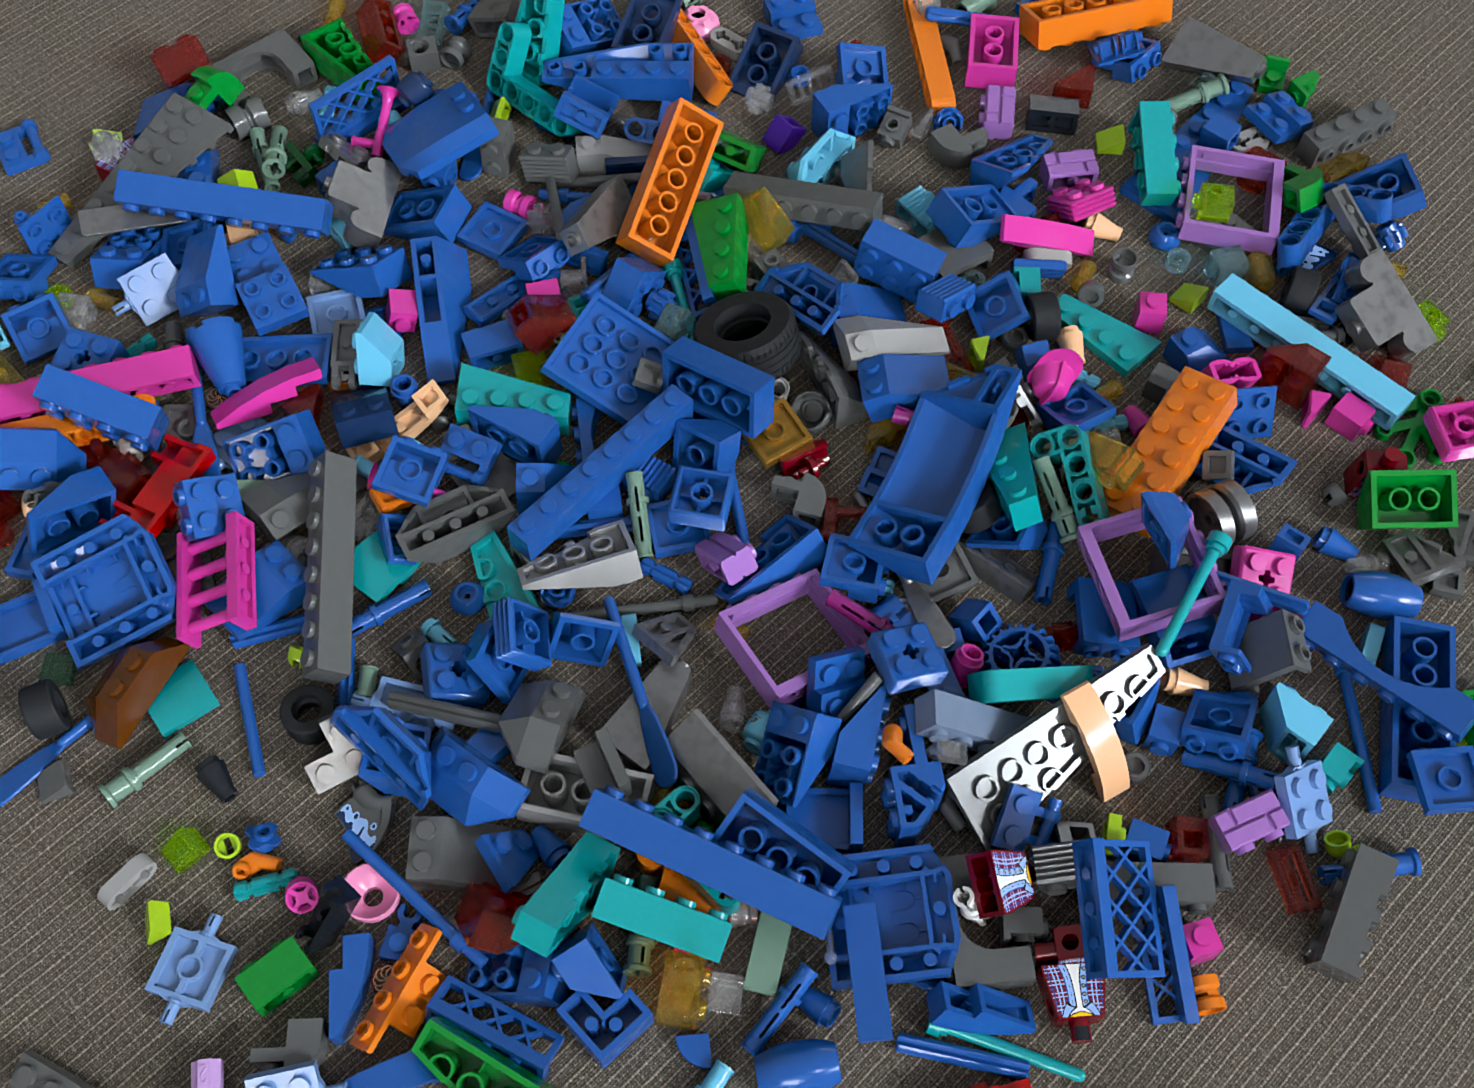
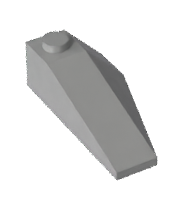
[575,134,653,176]
[833,315,950,372]
[517,519,643,590]

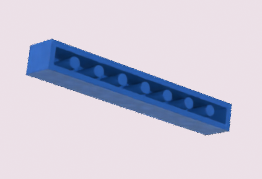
[113,169,334,239]
[507,384,694,562]
[578,785,843,940]

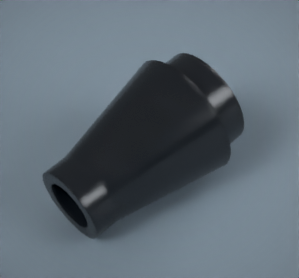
[195,755,238,804]

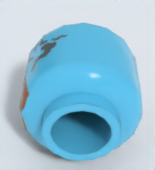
[741,710,770,756]

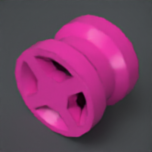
[391,3,420,35]
[285,876,319,914]

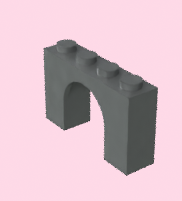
[210,28,319,110]
[938,850,1036,990]

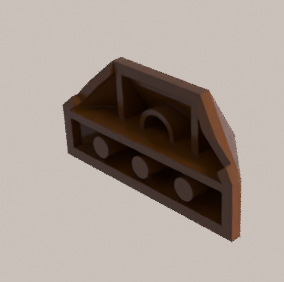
[86,637,191,750]

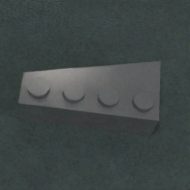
[1304,843,1399,984]

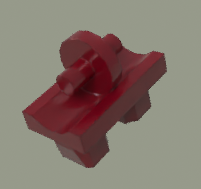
[779,438,831,480]

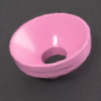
[683,5,720,42]
[345,863,401,923]

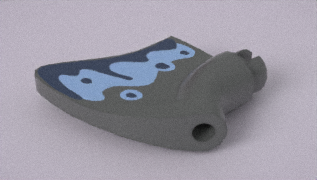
[334,778,396,865]

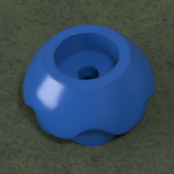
[933,107,964,132]
[1149,221,1181,251]
[450,581,485,616]
[539,588,576,609]

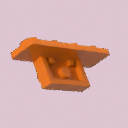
[350,923,447,1054]

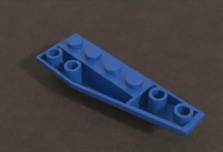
[541,43,694,101]
[410,236,472,385]

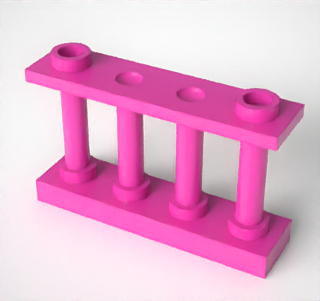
[175,510,257,649]

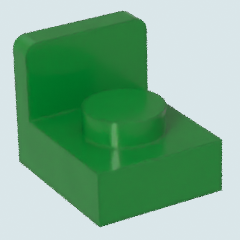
[1256,54,1290,94]
[1286,70,1320,108]

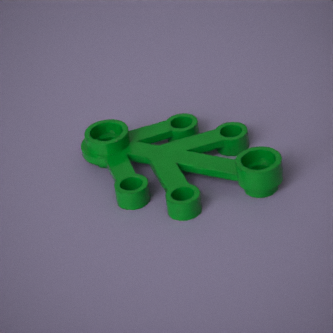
[1373,388,1443,470]

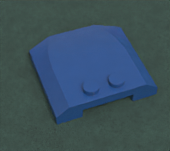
[382,81,500,180]
[30,514,177,670]
[827,844,961,991]

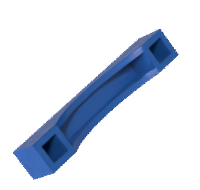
[570,391,623,520]
[1301,601,1474,743]

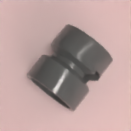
[223,95,271,140]

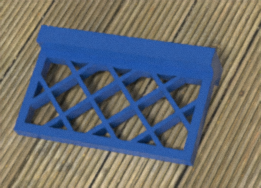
[308,55,408,157]
[1072,838,1166,980]

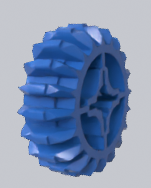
[980,621,1061,671]

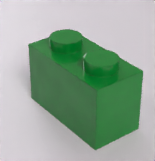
[712,129,767,172]
[234,936,320,1017]

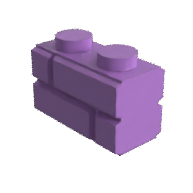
[977,85,1016,141]
[1039,149,1099,192]
[694,531,758,586]
[1208,789,1290,856]

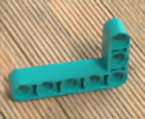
[486,22,583,137]

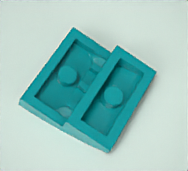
[353,531,421,603]
[148,659,220,738]

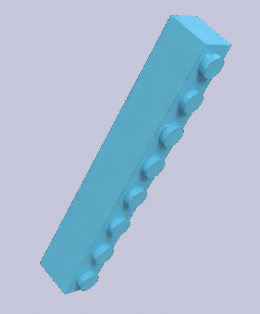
[1207,273,1415,431]

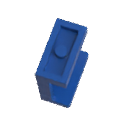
[553,74,620,139]
[1066,577,1141,662]
[0,579,68,665]
[1209,579,1273,675]
[779,782,863,854]

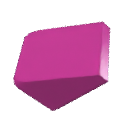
[1301,390,1331,428]

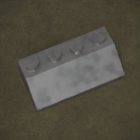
[667,708,779,830]

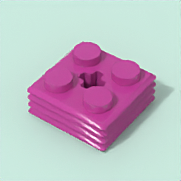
[1045,178,1117,222]
[1422,400,1474,462]
[1229,545,1296,612]

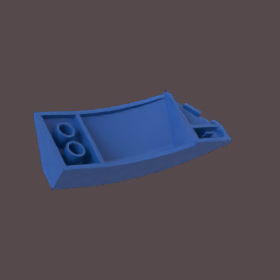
[846,364,1022,586]

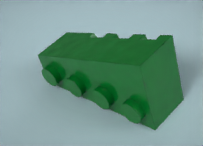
[300,18,380,103]
[691,192,750,300]
[411,1016,555,1088]

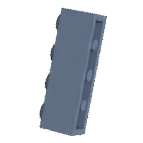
[914,689,1031,753]

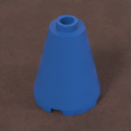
[186,316,246,397]

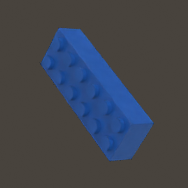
[1378,615,1456,804]

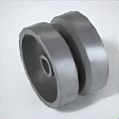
[1185,478,1258,544]

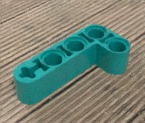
[1030,424,1110,526]
[967,665,1094,705]
[653,785,742,915]

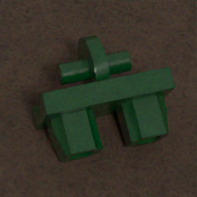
[285,140,325,188]

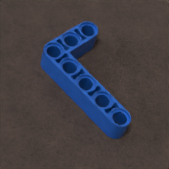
[1277,182,1393,269]

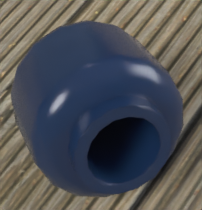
[396,71,434,109]

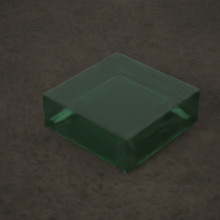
[38,653,77,686]

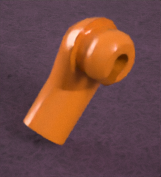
[882,724,914,765]
[232,851,283,880]

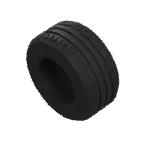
[693,291,802,380]

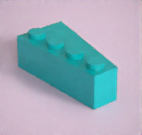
[515,0,565,86]
[1127,101,1181,206]
[455,363,571,435]
[987,422,1043,532]
[510,831,621,958]
[591,873,733,963]

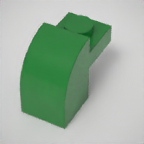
[184,65,245,110]
[1283,163,1324,213]

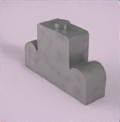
[322,157,402,249]
[1335,248,1439,359]

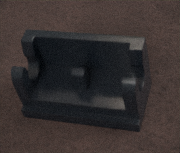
[1025,94,1079,136]
[295,875,362,955]

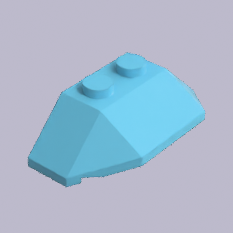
[786,128,856,185]

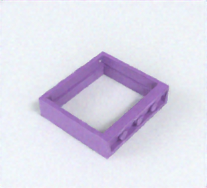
[1174,145,1285,255]
[1077,496,1227,642]
[714,568,872,710]

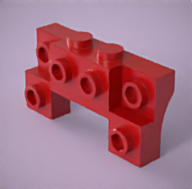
[98,434,216,539]

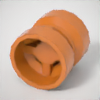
[1192,973,1227,1016]

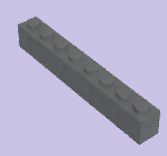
[300,450,357,685]

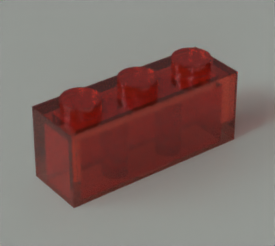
[356,0,405,70]

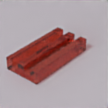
[1265,845,1323,915]

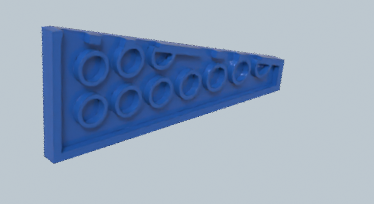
[1119,79,1253,224]

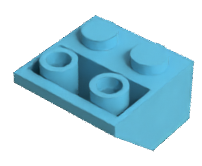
[352,312,405,387]
[1258,682,1334,765]

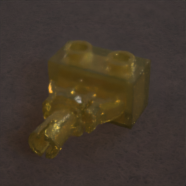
[656,950,712,1031]

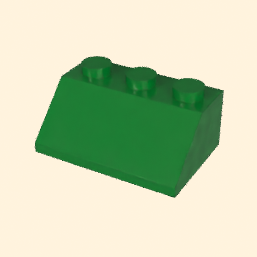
[1357,469,1459,530]

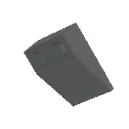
[405,816,513,891]

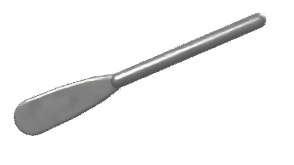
[852,491,956,649]

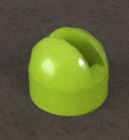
[288,645,303,669]
[1324,830,1351,858]
[214,833,242,859]

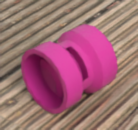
[503,189,538,222]

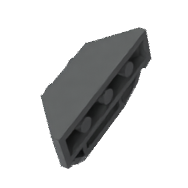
[395,484,516,563]
[498,679,586,774]

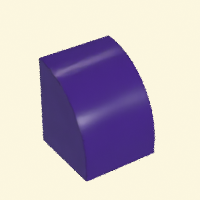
[762,114,806,154]

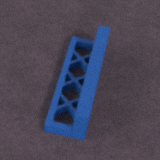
[677,215,719,322]
[1130,884,1200,1025]
[425,974,565,1081]

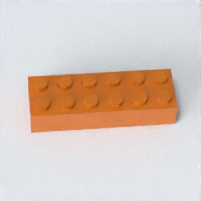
[1019,0,1173,51]
[615,97,724,267]
[1103,366,1238,539]

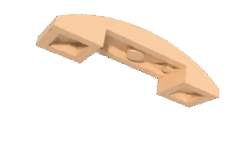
[346,379,449,463]
[1060,680,1130,803]

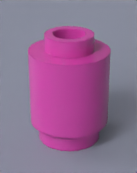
[950,644,984,689]

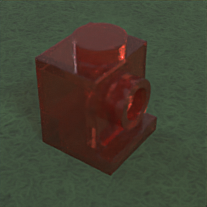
[1165,815,1210,863]

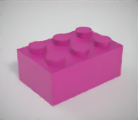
[964,13,1020,89]

